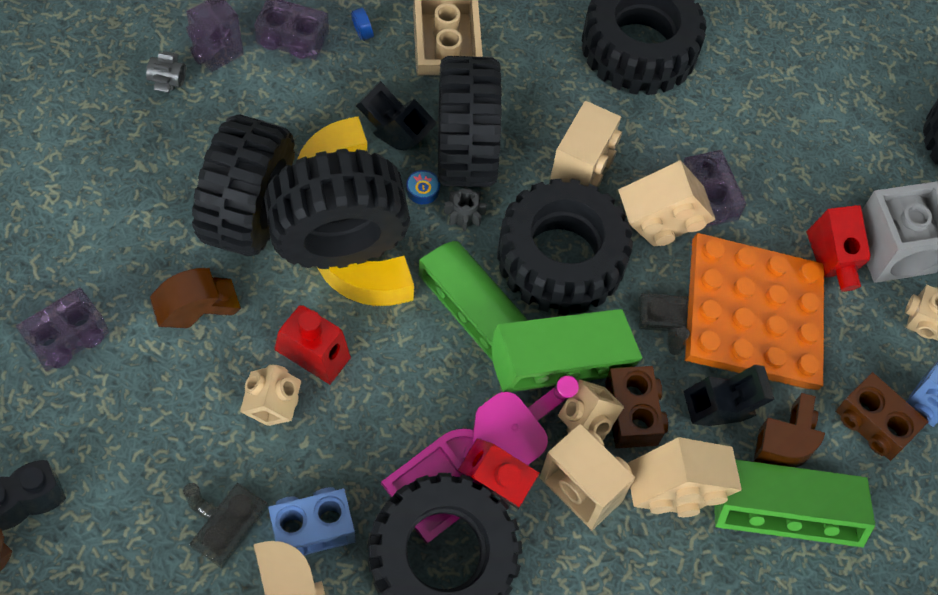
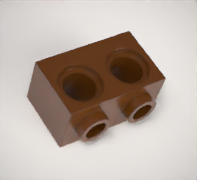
[605,366,668,449]
[835,372,929,461]

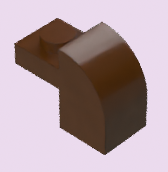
[150,268,241,328]
[753,393,825,468]

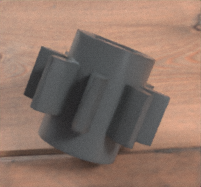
[146,51,186,93]
[444,186,487,231]

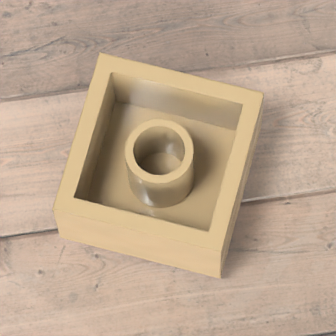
[549,101,622,188]
[618,160,716,246]
[539,424,635,530]
[627,437,742,518]

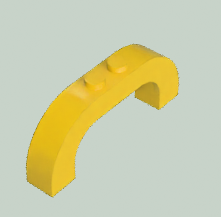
[297,116,414,306]

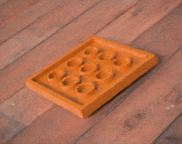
[685,233,824,390]

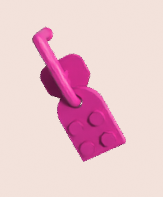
[381,375,579,544]

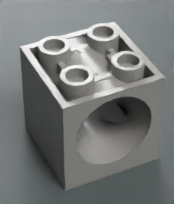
[862,181,938,283]

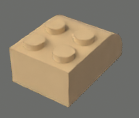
[413,0,483,76]
[254,541,325,595]

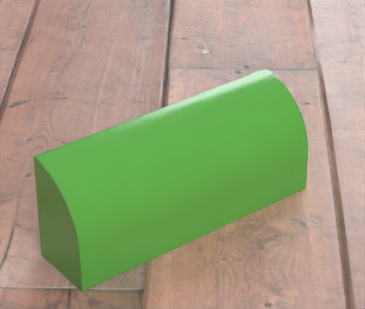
[418,241,528,361]
[492,309,642,392]
[714,459,875,548]

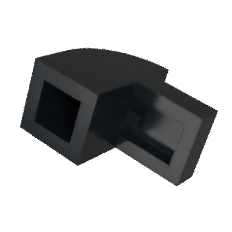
[356,81,437,150]
[683,365,775,426]

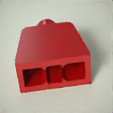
[806,205,870,292]
[275,305,351,385]
[457,438,540,509]

